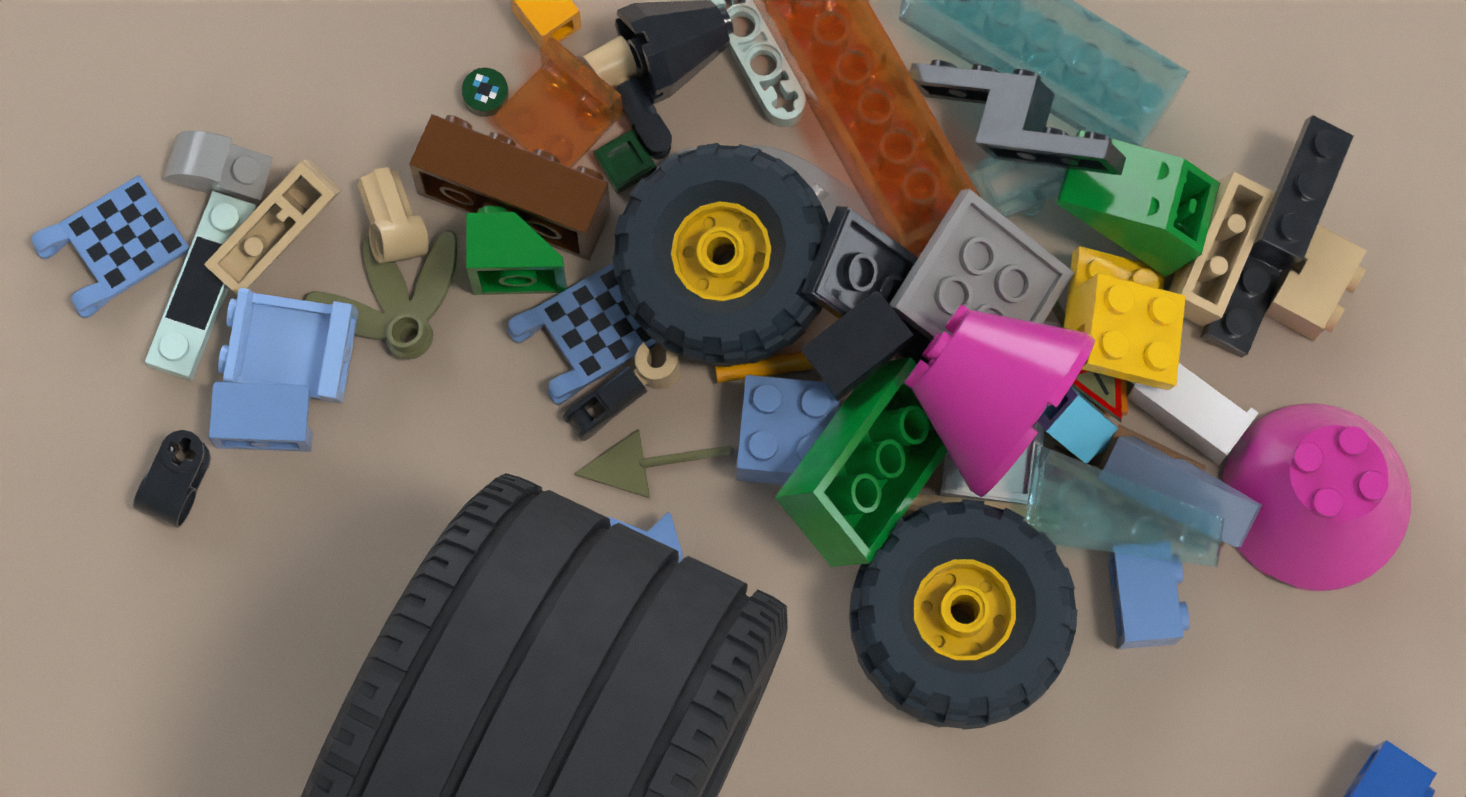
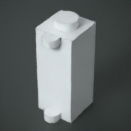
[1127,363,1259,466]

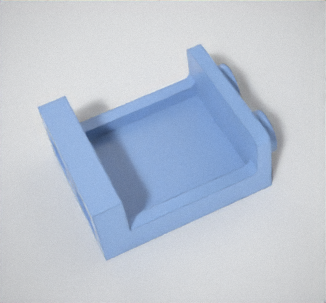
[218,288,359,404]

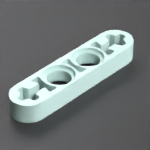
[711,0,806,127]

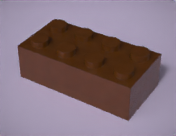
[409,114,611,261]

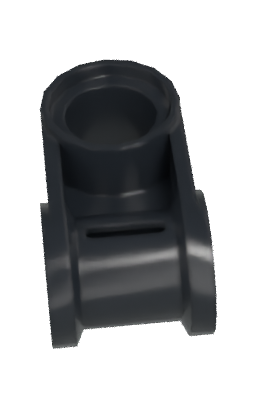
[133,430,211,528]

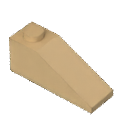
[204,158,342,296]

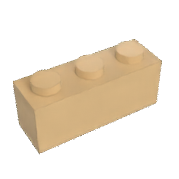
[1168,172,1275,327]

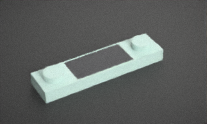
[145,191,257,381]

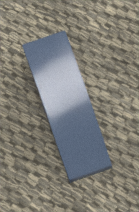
[1099,436,1262,548]

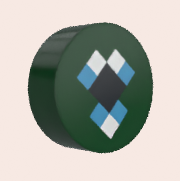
[462,67,509,117]

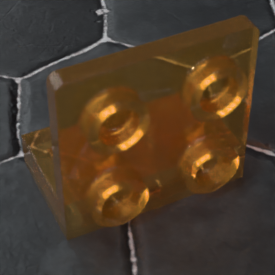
[494,37,623,168]

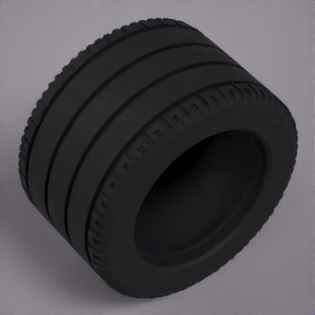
[301,473,788,797]

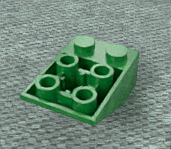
[1056,130,1220,277]

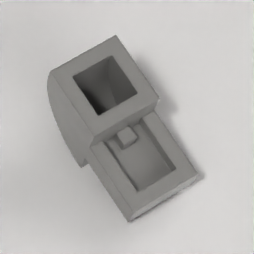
[164,131,273,204]

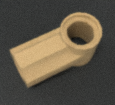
[357,167,428,264]

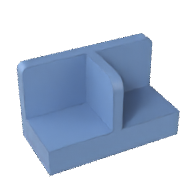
[209,382,313,452]

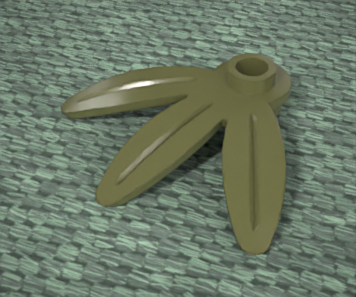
[304,230,457,360]

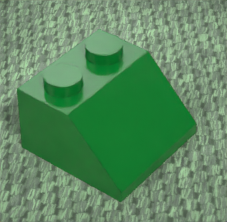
[466,206,567,295]

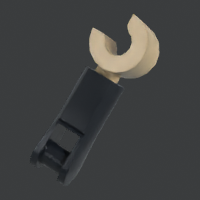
[582,35,672,160]
[563,342,682,441]

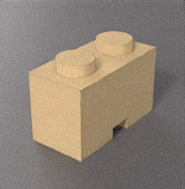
[1265,224,1367,341]

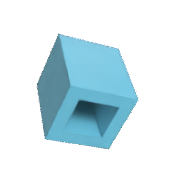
[1037,386,1119,464]

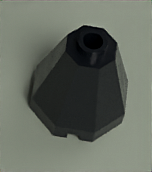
[615,0,734,104]

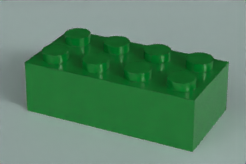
[775,357,948,567]

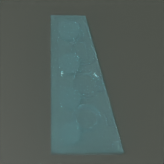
[1025,444,1224,567]

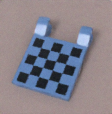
[31,175,190,318]
[508,263,659,405]

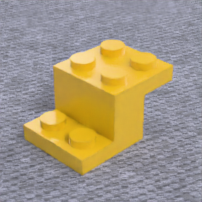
[1063,246,1186,391]

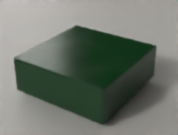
[593,129,657,194]

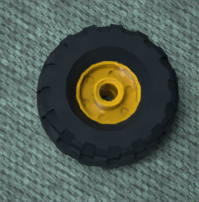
[612,143,829,367]
[849,499,1078,730]

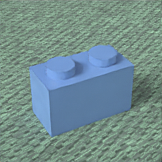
[1107,541,1189,649]

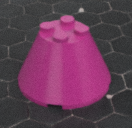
[904,304,1095,497]
[1221,403,1411,591]

